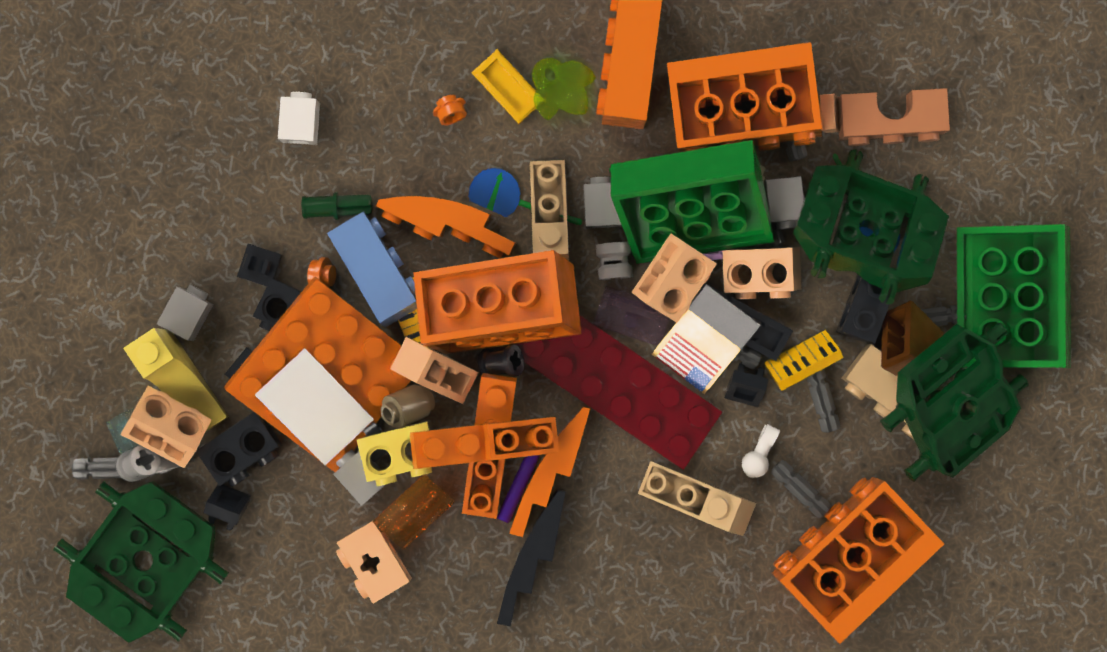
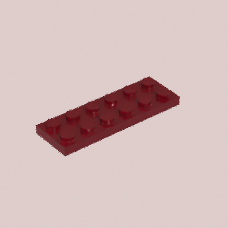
[514,316,722,470]

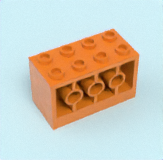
[667,42,822,152]
[413,250,582,354]
[772,477,944,644]

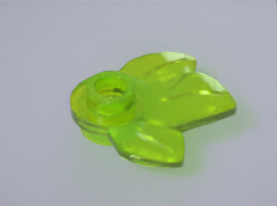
[532,58,596,120]

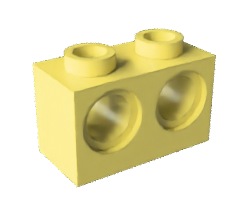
[357,421,432,486]

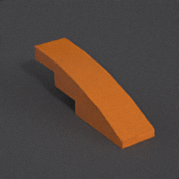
[509,406,590,537]

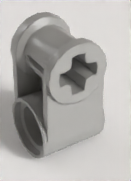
[116,445,190,482]

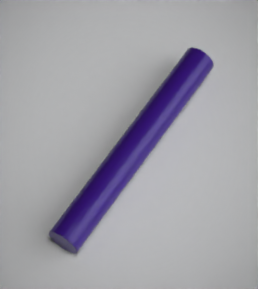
[497,455,540,523]

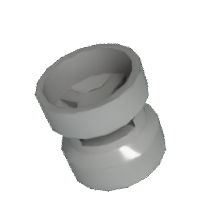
[596,241,633,280]

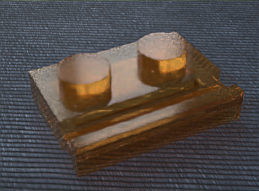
[372,474,455,549]

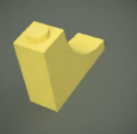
[123,328,229,432]

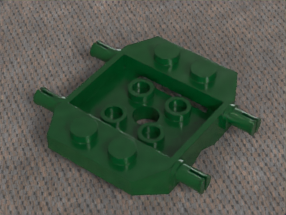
[793,149,949,304]
[880,323,1029,482]
[53,481,229,643]

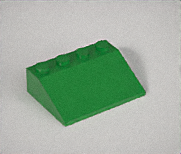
[611,140,775,264]
[957,224,1071,368]

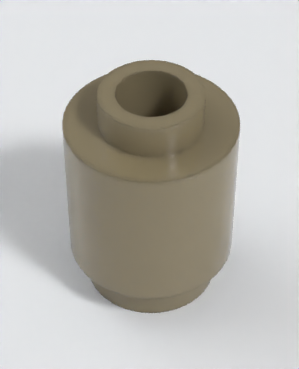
[381,384,435,429]

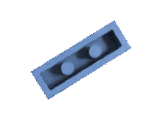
[327,212,417,328]

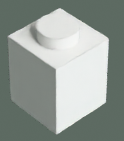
[278,92,320,145]

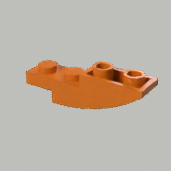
[376,196,517,258]
[462,373,517,519]
[410,417,559,469]

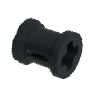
[477,345,524,377]

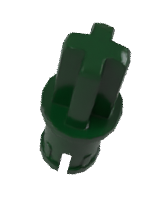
[301,192,373,220]

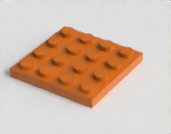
[224,276,411,472]

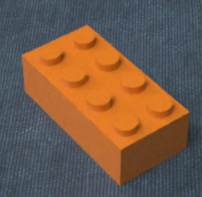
[596,0,662,129]

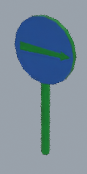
[469,168,582,225]

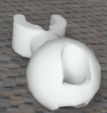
[742,424,780,478]

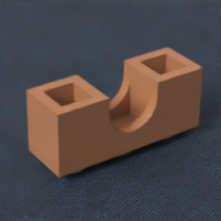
[837,88,950,146]

